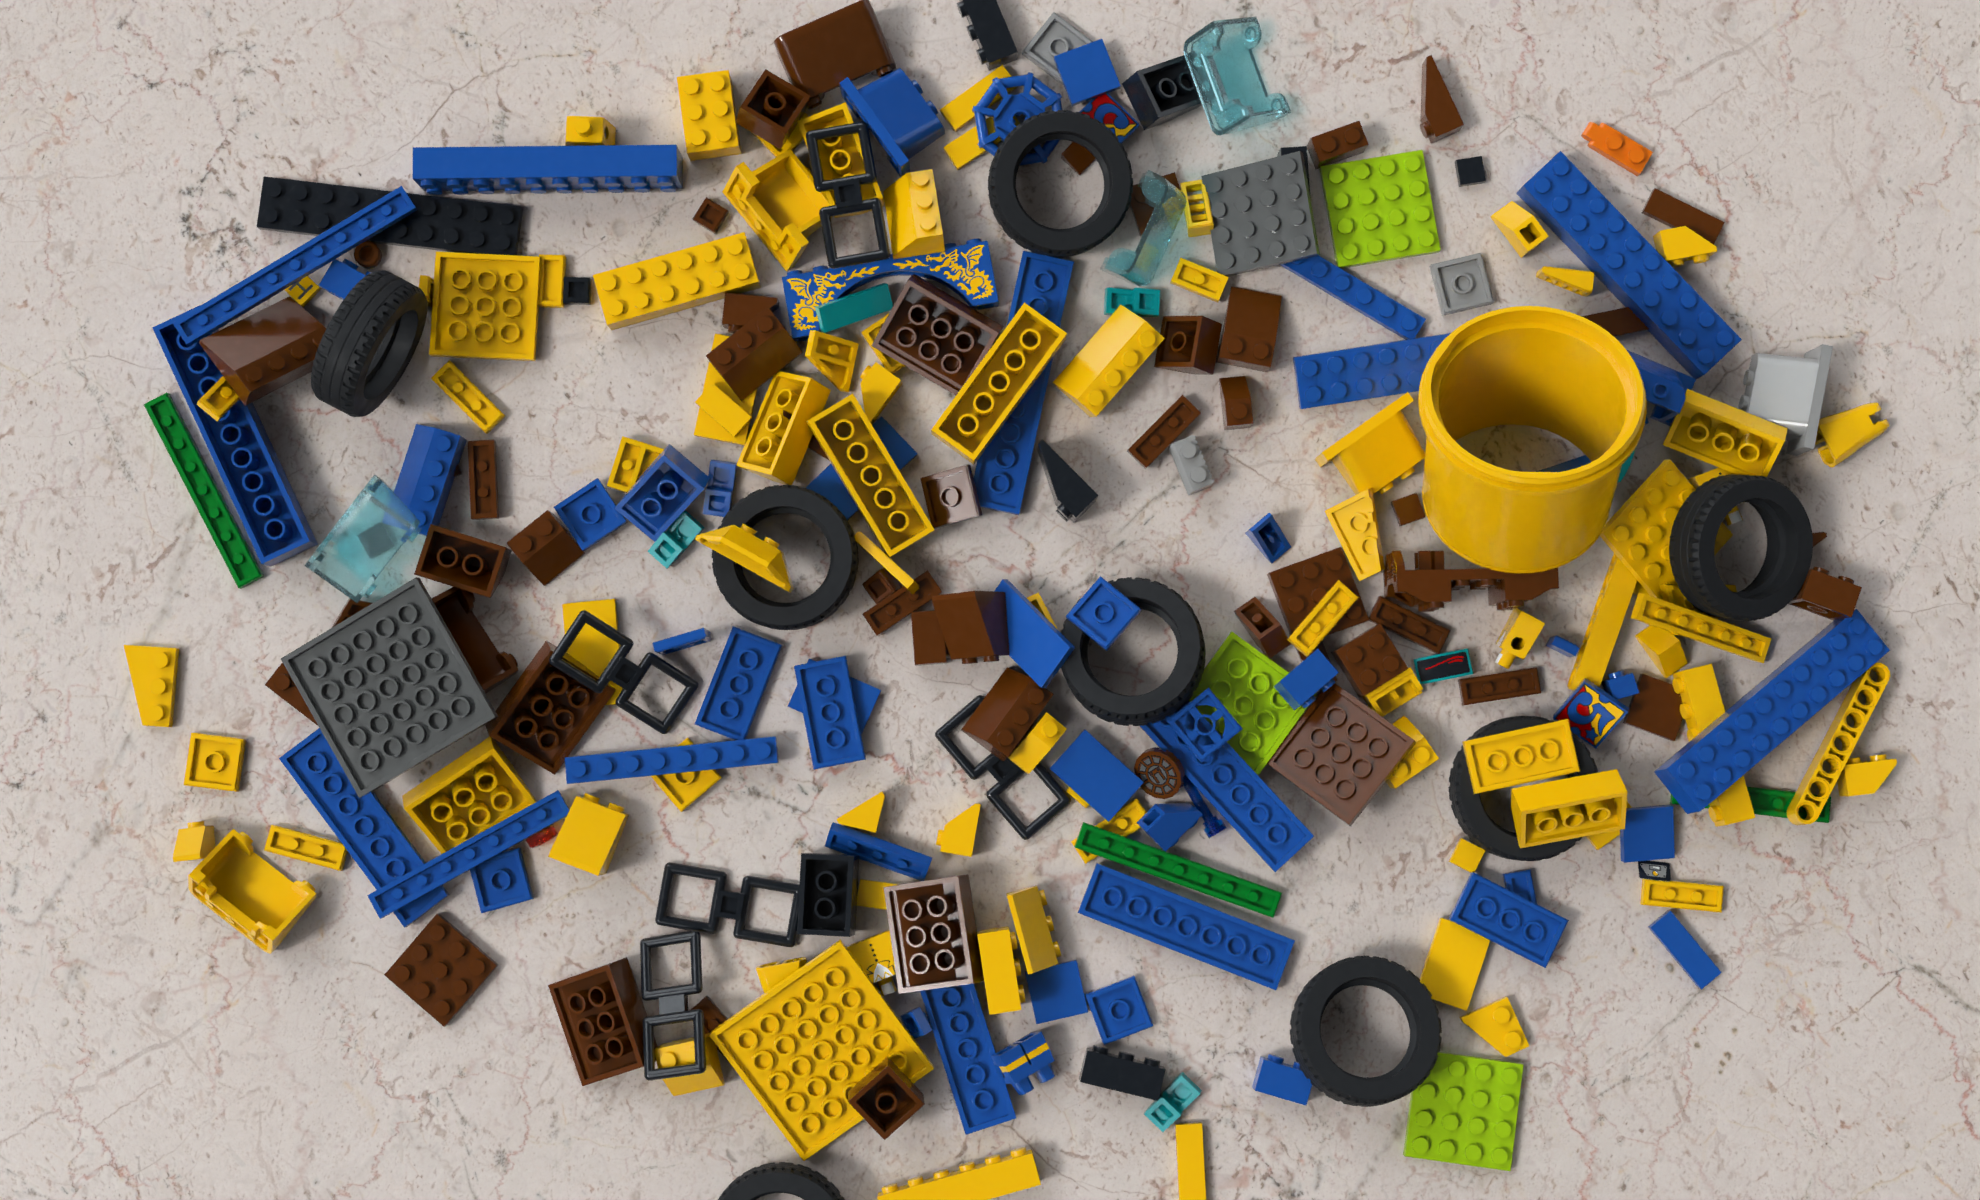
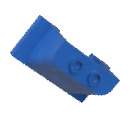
[839,68,945,177]
[1627,350,1696,426]

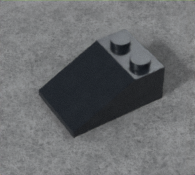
[1122,51,1218,130]
[1037,439,1098,523]

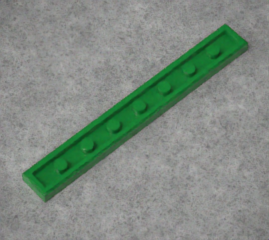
[144,392,264,589]
[1074,822,1282,918]

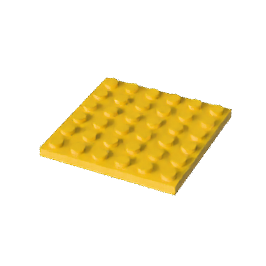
[709,939,934,1161]

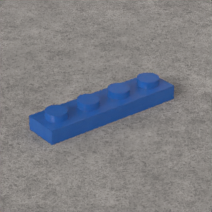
[825,822,932,881]

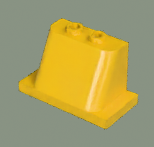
[722,149,834,271]
[1315,392,1425,495]

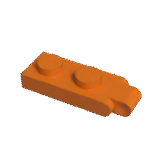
[1581,122,1653,176]

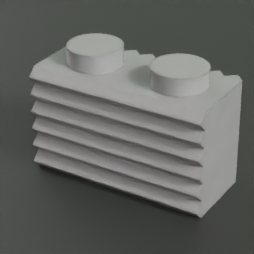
[1169,435,1214,496]

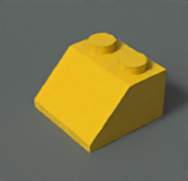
[1386,715,1439,788]
[654,1033,725,1096]

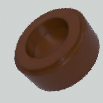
[354,241,382,269]

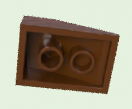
[1216,286,1282,372]

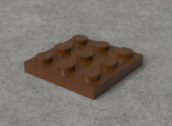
[1267,547,1369,647]
[384,913,498,1027]

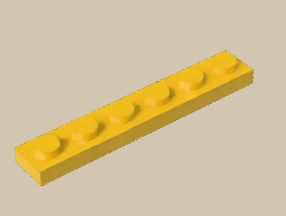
[1631,593,1771,663]

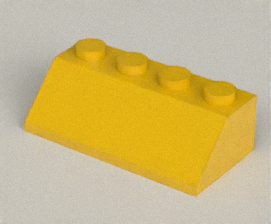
[797,102,885,218]
[1052,305,1165,417]
[736,371,831,485]
[1663,389,1788,477]
[1511,769,1628,848]

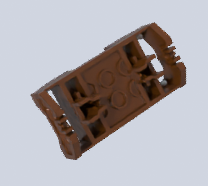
[1383,551,1559,612]

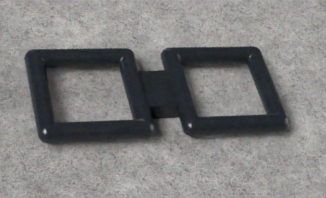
[806,121,890,269]
[549,610,698,734]
[935,695,1071,840]
[655,862,800,948]
[640,931,706,1081]

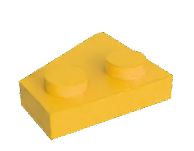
[805,330,859,392]
[607,436,664,493]
[1459,996,1529,1057]

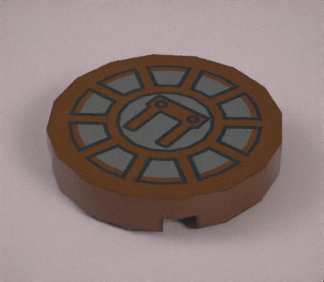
[1134,747,1185,799]

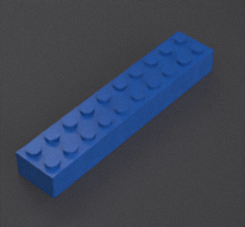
[413,145,683,195]
[1516,151,1742,379]
[152,305,318,567]
[1654,609,1890,814]

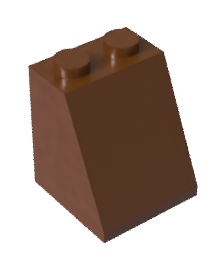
[932,591,1009,664]

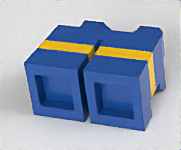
[991,1031,1055,1095]

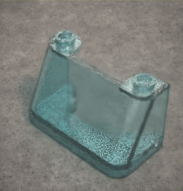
[1183,17,1291,135]
[1100,170,1187,287]
[304,474,422,603]

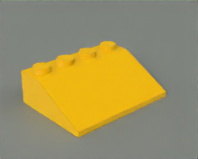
[402,736,537,854]

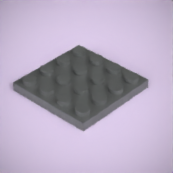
[1201,151,1320,277]

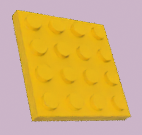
[429,252,541,361]
[1600,460,1733,600]

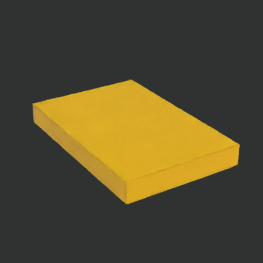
[1420,918,1490,1011]

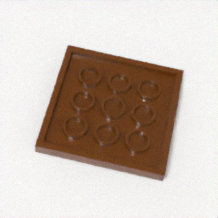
[1267,683,1416,827]

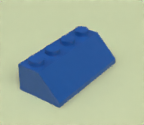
[384,424,467,536]

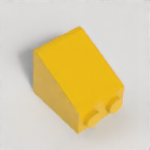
[548,793,629,876]

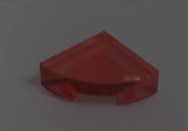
[526,826,558,848]

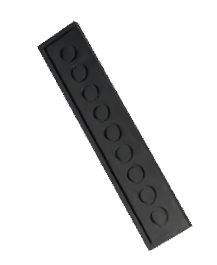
[257,176,523,255]

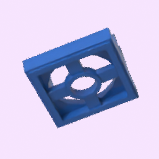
[1167,687,1242,763]

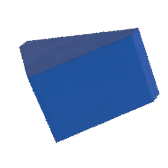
[1245,513,1291,563]

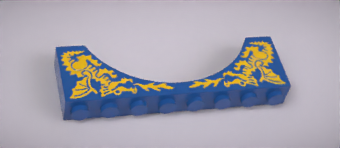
[782,238,999,343]

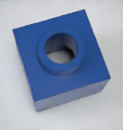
[1602,670,1639,700]

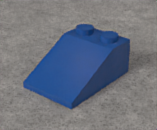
[614,444,709,542]

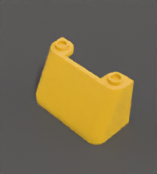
[188,829,317,954]

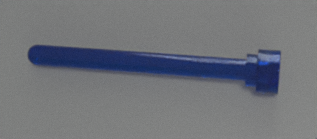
[1183,776,1227,838]

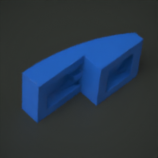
[703,460,737,517]

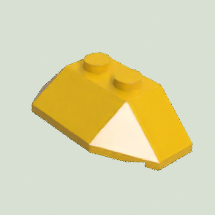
[695,524,794,593]

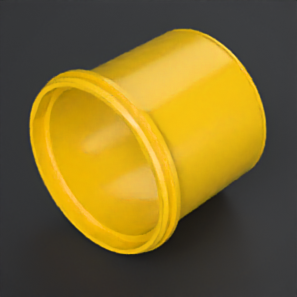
[1418,306,1647,574]

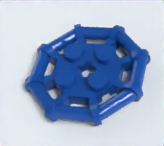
[972,72,1062,166]

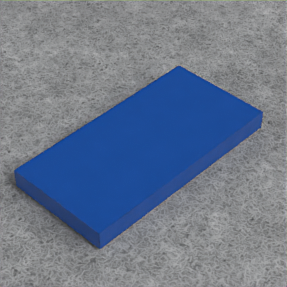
[806,416,918,521]
[994,579,1075,688]
[695,626,783,740]
[794,656,866,770]
[1449,872,1569,968]

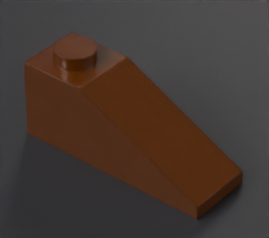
[1420,55,1464,144]

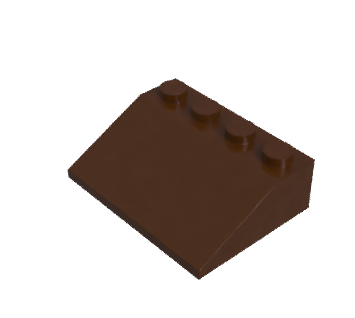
[871,274,1004,396]
[199,296,326,406]
[485,640,616,775]
[883,874,984,994]
[548,957,658,1086]

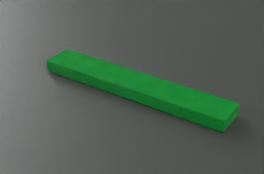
[1670,787,1831,823]

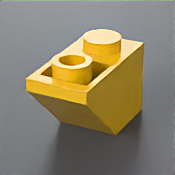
[1490,201,1549,258]
[1653,226,1717,268]
[1837,754,1897,796]

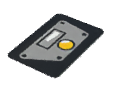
[1638,861,1671,881]

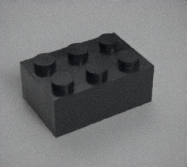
[797,853,859,937]

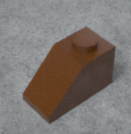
[722,293,779,333]
[1219,376,1253,430]
[1234,597,1291,659]

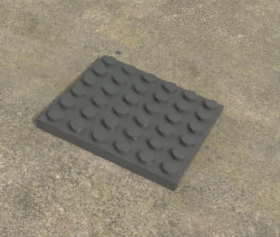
[281,577,498,798]

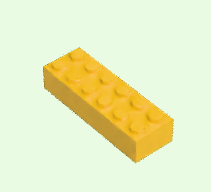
[593,232,761,331]
[931,303,1067,465]
[806,393,934,557]

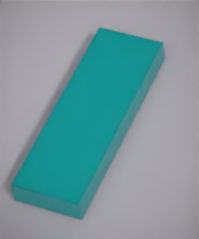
[815,283,893,333]

